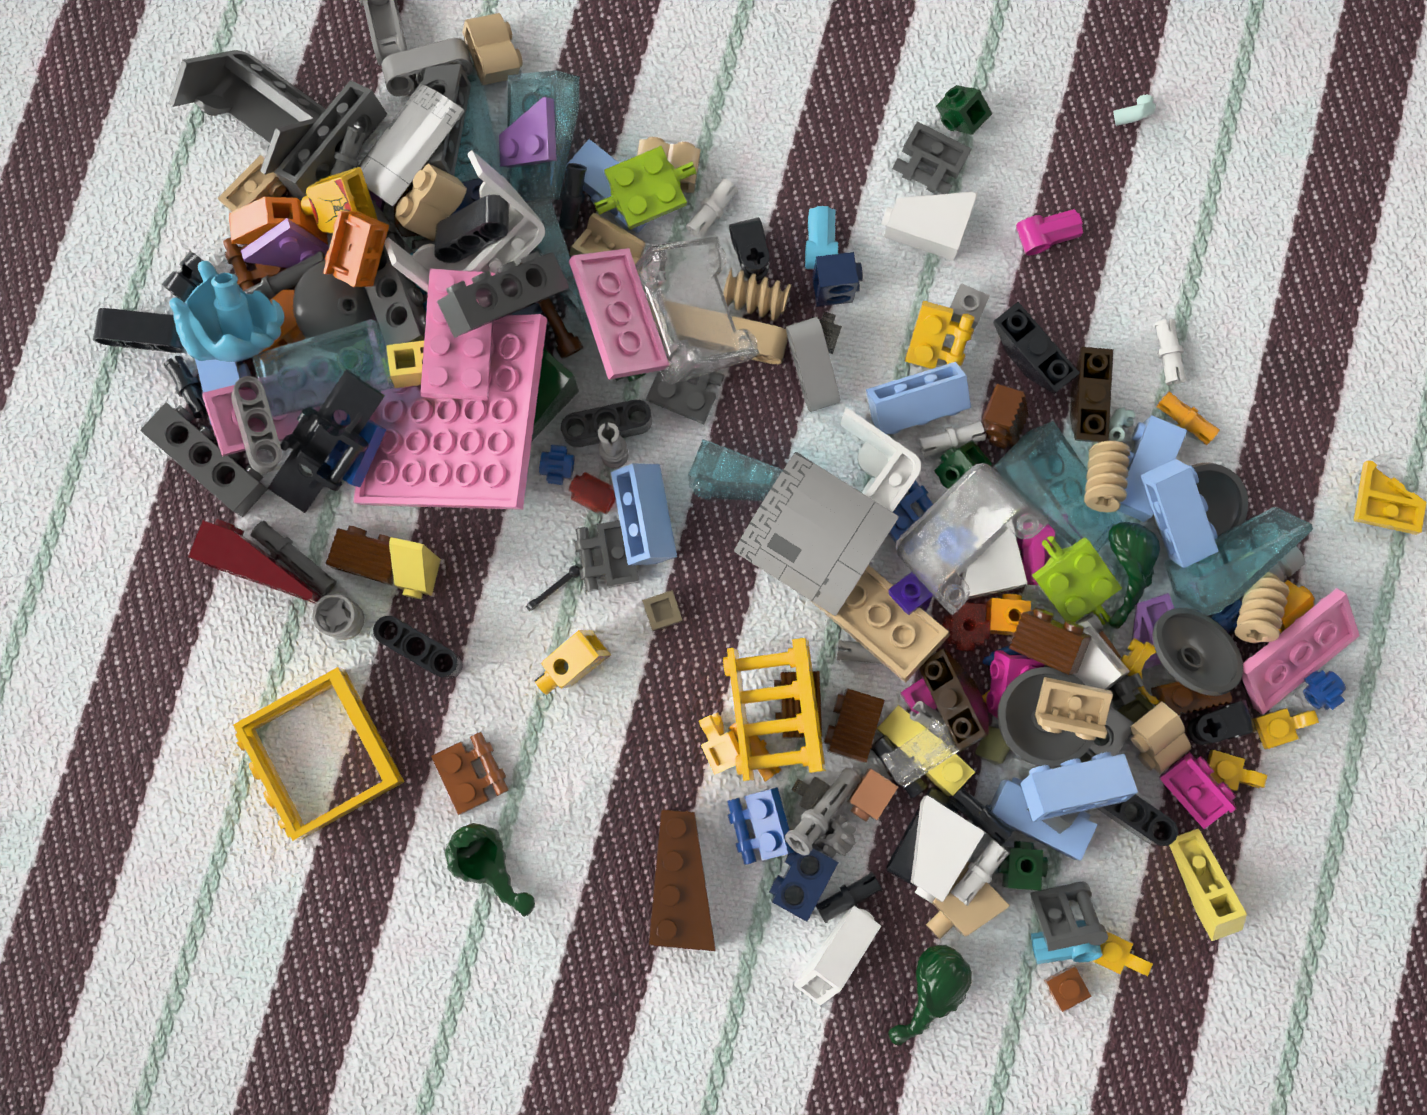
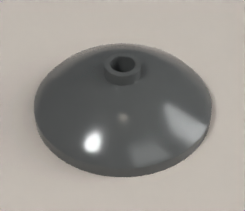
[293,260,379,354]
[1155,463,1248,551]
[1153,608,1243,696]
[998,667,1094,768]

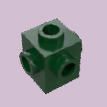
[936,85,993,135]
[934,440,992,495]
[998,841,1048,891]

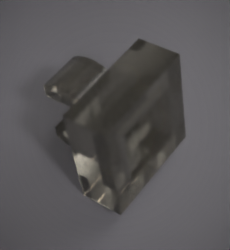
[812,311,842,354]
[791,776,831,810]

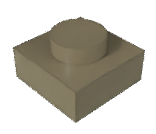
[642,590,683,632]

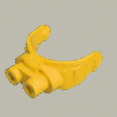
[1120,638,1160,705]

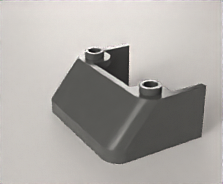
[168,50,326,174]

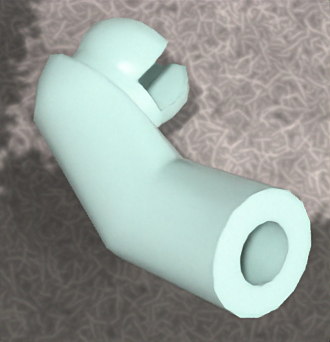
[1113,94,1156,126]
[1109,407,1135,442]

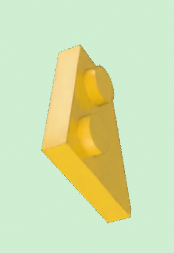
[1353,460,1427,535]

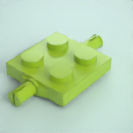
[594,146,697,230]
[1032,536,1122,625]

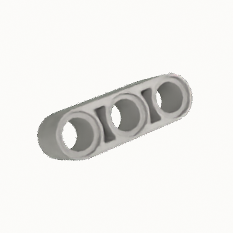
[381,38,473,96]
[786,317,840,412]
[231,376,282,473]

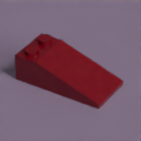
[188,519,322,604]

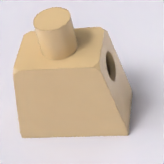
[926,862,1010,939]

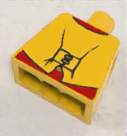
[301,167,378,233]
[534,630,611,695]

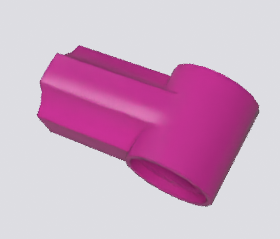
[1016,209,1083,256]
[1017,522,1055,585]

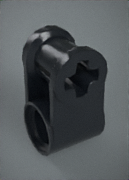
[729,217,769,281]
[1187,700,1257,745]

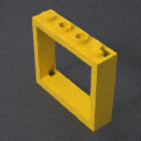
[233,667,404,841]

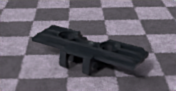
[267,369,385,513]

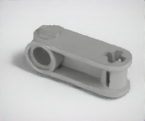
[359,0,407,66]

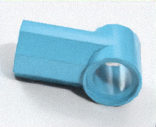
[805,206,838,269]
[1031,920,1102,964]

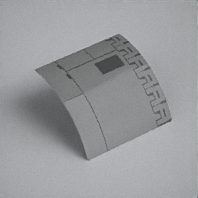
[358,84,465,206]
[734,452,899,616]

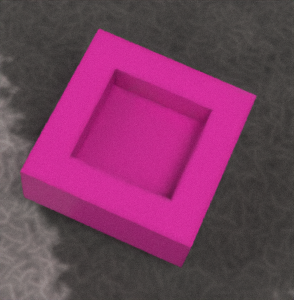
[900,678,937,714]

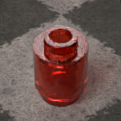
[568,472,616,514]

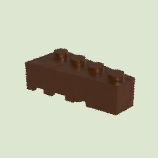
[649,809,716,951]

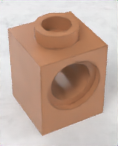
[847,768,898,822]

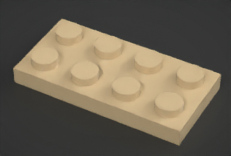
[810,565,950,683]

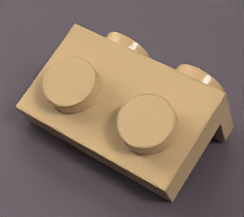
[217,155,286,212]
[569,213,646,268]
[1035,677,1113,740]

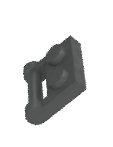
[1030,882,1108,952]

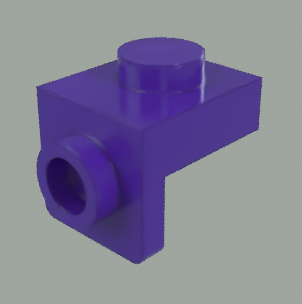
[888,572,933,615]

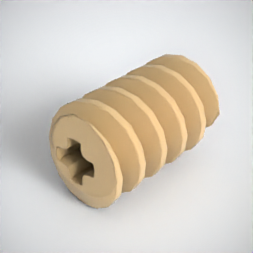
[723,267,792,321]
[1084,441,1130,513]
[1235,570,1289,643]

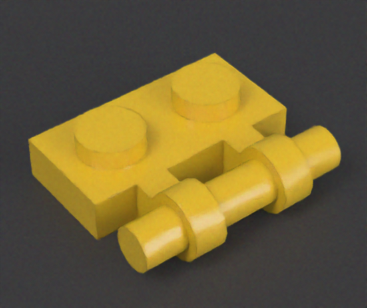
[905,301,975,369]

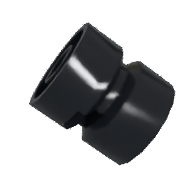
[162,251,219,302]

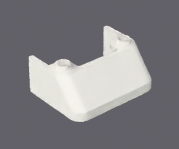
[385,150,545,293]
[840,408,921,512]

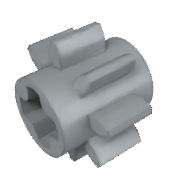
[815,815,856,858]

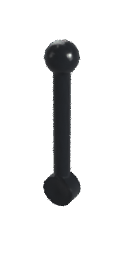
[526,565,581,612]

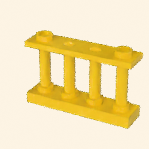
[723,638,826,781]

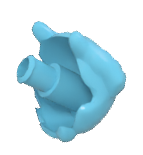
[169,261,285,362]

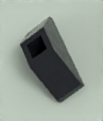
[993,302,1080,394]

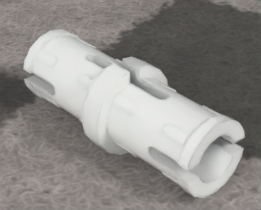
[686,178,738,239]
[1155,319,1186,385]
[919,421,986,458]
[951,840,1009,906]

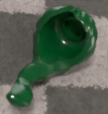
[1108,522,1160,629]
[445,823,535,917]
[888,945,972,1046]

